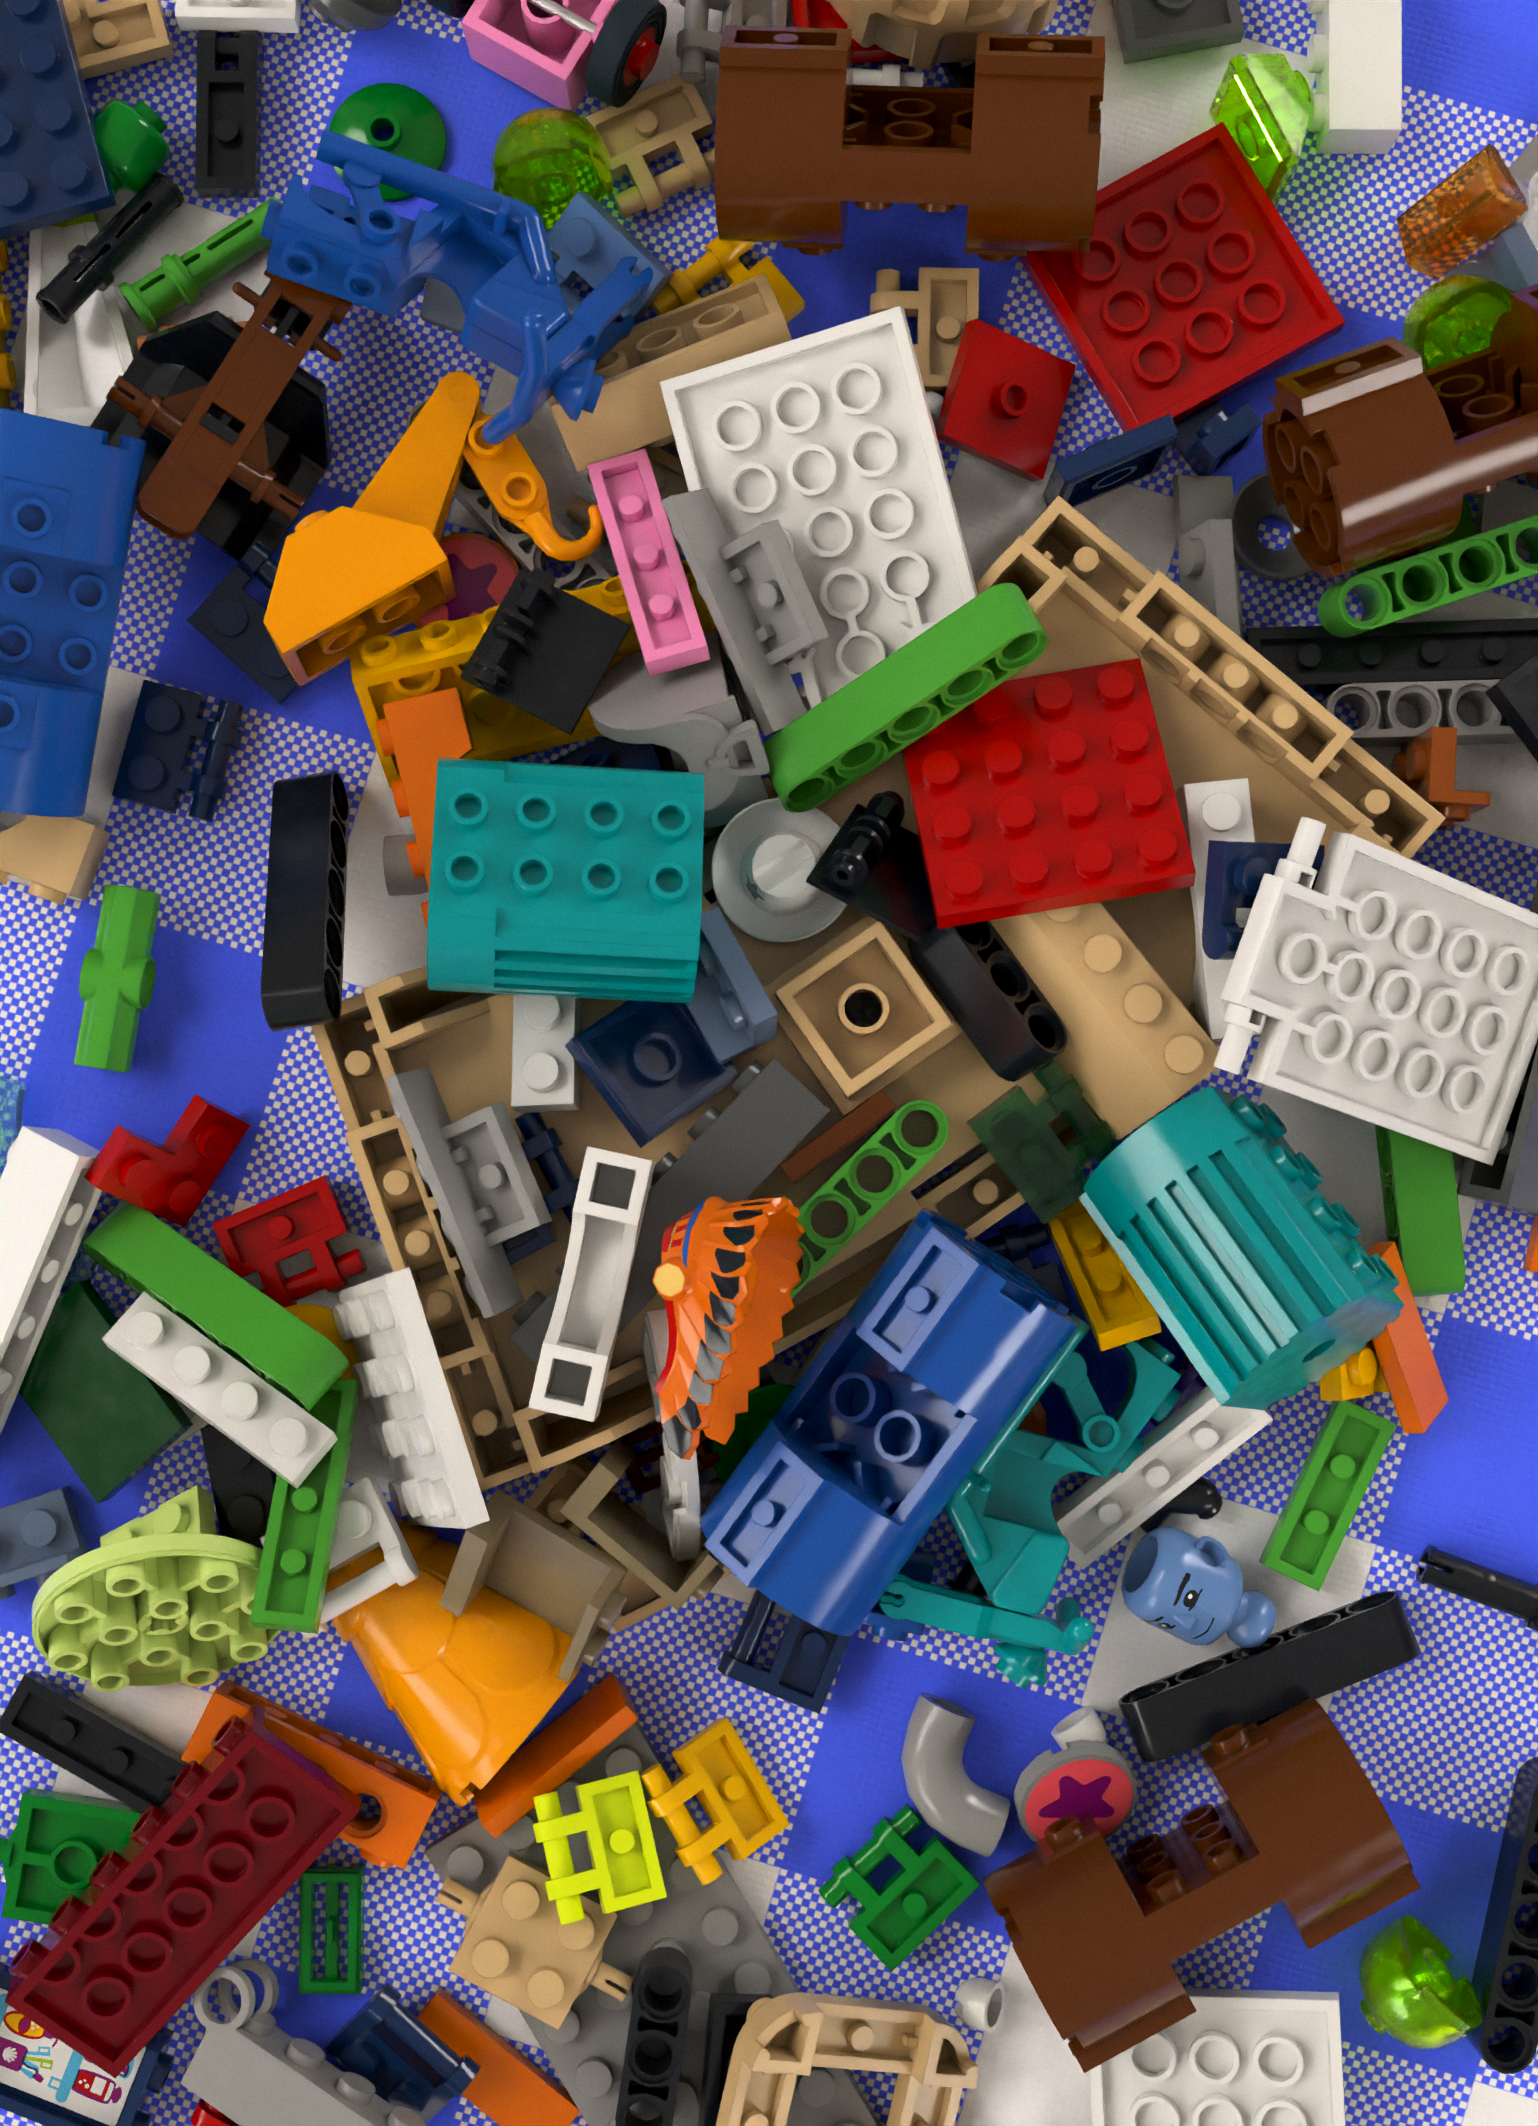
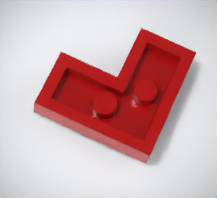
[84,1094,250,1227]

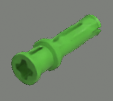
[118,196,279,334]

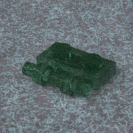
[966,1059,1117,1225]

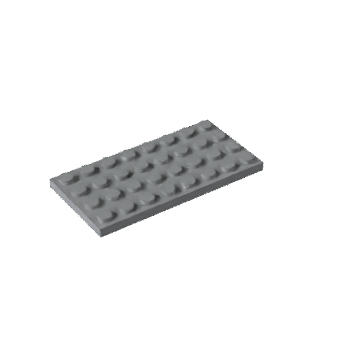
[424,1721,882,2126]

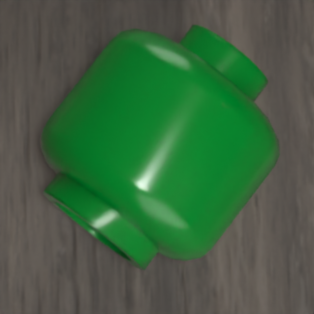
[94,99,170,195]

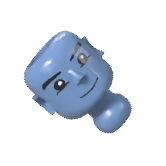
[1121,1526,1277,1648]

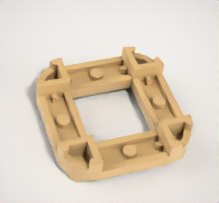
[716,1992,978,2126]

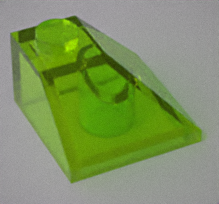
[1209,54,1312,207]

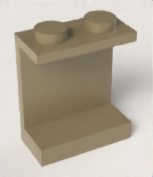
[559,1437,725,1611]
[439,1489,628,1684]

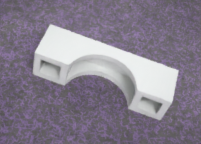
[1175,778,1268,1042]
[528,1146,656,1422]

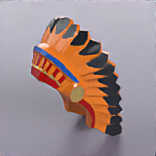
[652,1195,805,1460]

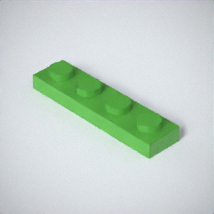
[250,1378,361,1634]

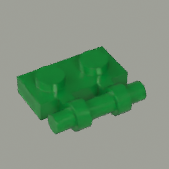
[818,1803,980,1972]

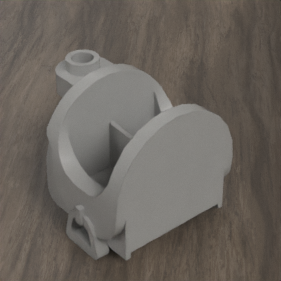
[588,630,770,828]

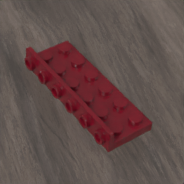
[5,1703,361,2078]

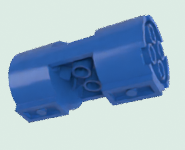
[0,407,147,817]
[699,1208,1080,1636]

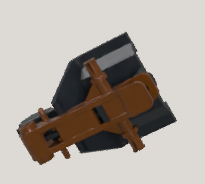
[90,268,353,562]

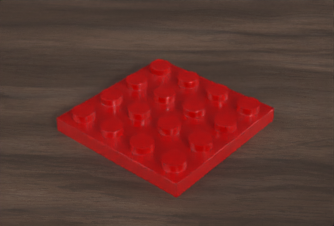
[1018,122,1345,433]
[901,658,1196,929]

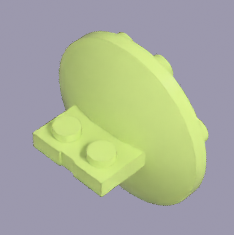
[32,1485,282,1692]

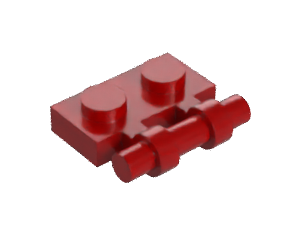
[212,1175,368,1308]

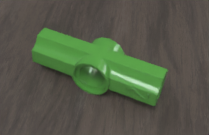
[74,884,161,1073]

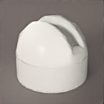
[1051,1705,1106,1750]
[955,1977,1005,2033]

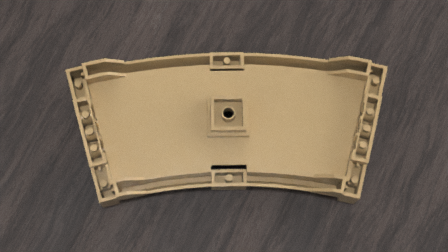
[311,495,1446,1492]

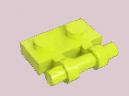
[532,1770,667,1925]

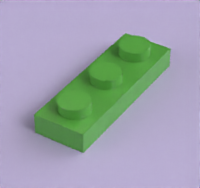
[1259,1400,1397,1592]

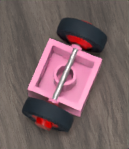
[427,0,667,116]

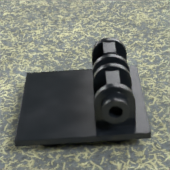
[460,568,631,735]
[806,791,935,943]

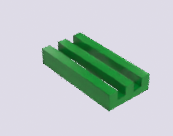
[299,1863,365,1994]

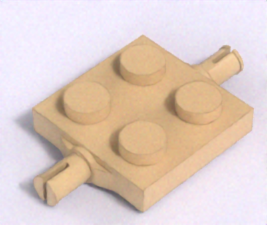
[435,1851,634,2030]

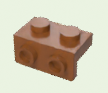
[1391,726,1491,830]

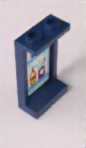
[0,1962,175,2126]

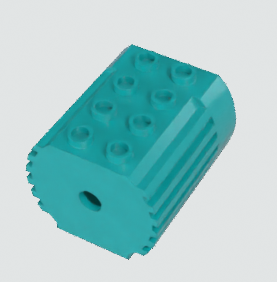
[427,757,705,1004]
[1078,1086,1404,1410]

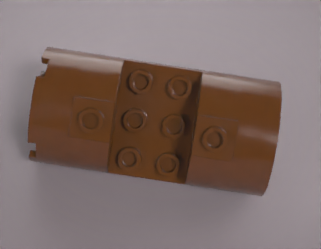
[714,25,1105,262]
[1262,284,1538,578]
[983,1697,1421,2073]

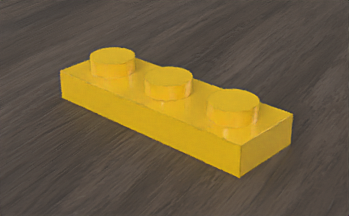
[1042,1198,1162,1351]

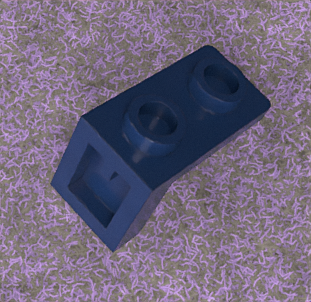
[1173,400,1263,476]

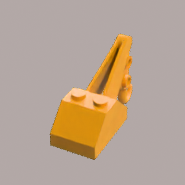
[263,371,605,687]

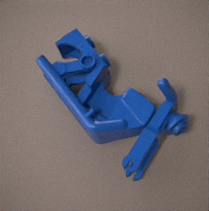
[261,129,653,445]

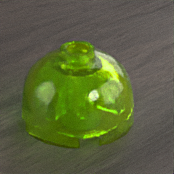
[491,107,613,229]
[1401,274,1513,371]
[1359,1915,1483,2050]

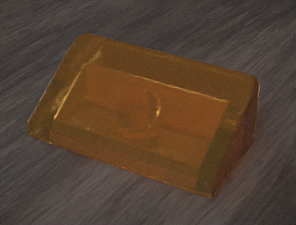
[1396,144,1528,279]

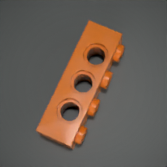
[181,1679,443,1870]

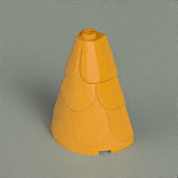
[325,1517,611,1808]

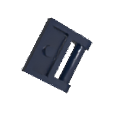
[187,541,298,705]
[1202,840,1325,960]
[717,1589,851,1714]
[325,1982,481,2123]

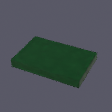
[19,1280,193,1503]

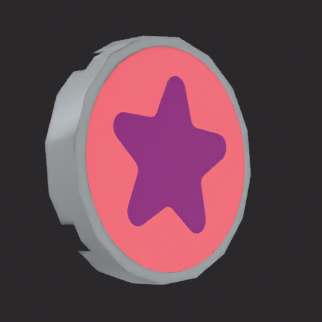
[1013,1739,1138,1842]

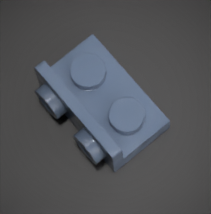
[685,906,778,1064]
[0,1486,89,1600]

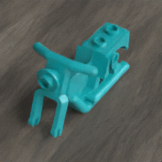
[879,1312,1181,1690]

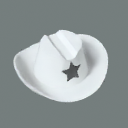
[711,798,847,942]

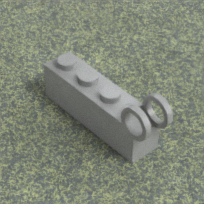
[180,1958,427,2126]

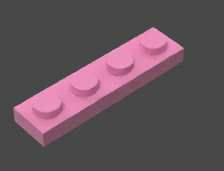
[587,448,710,677]

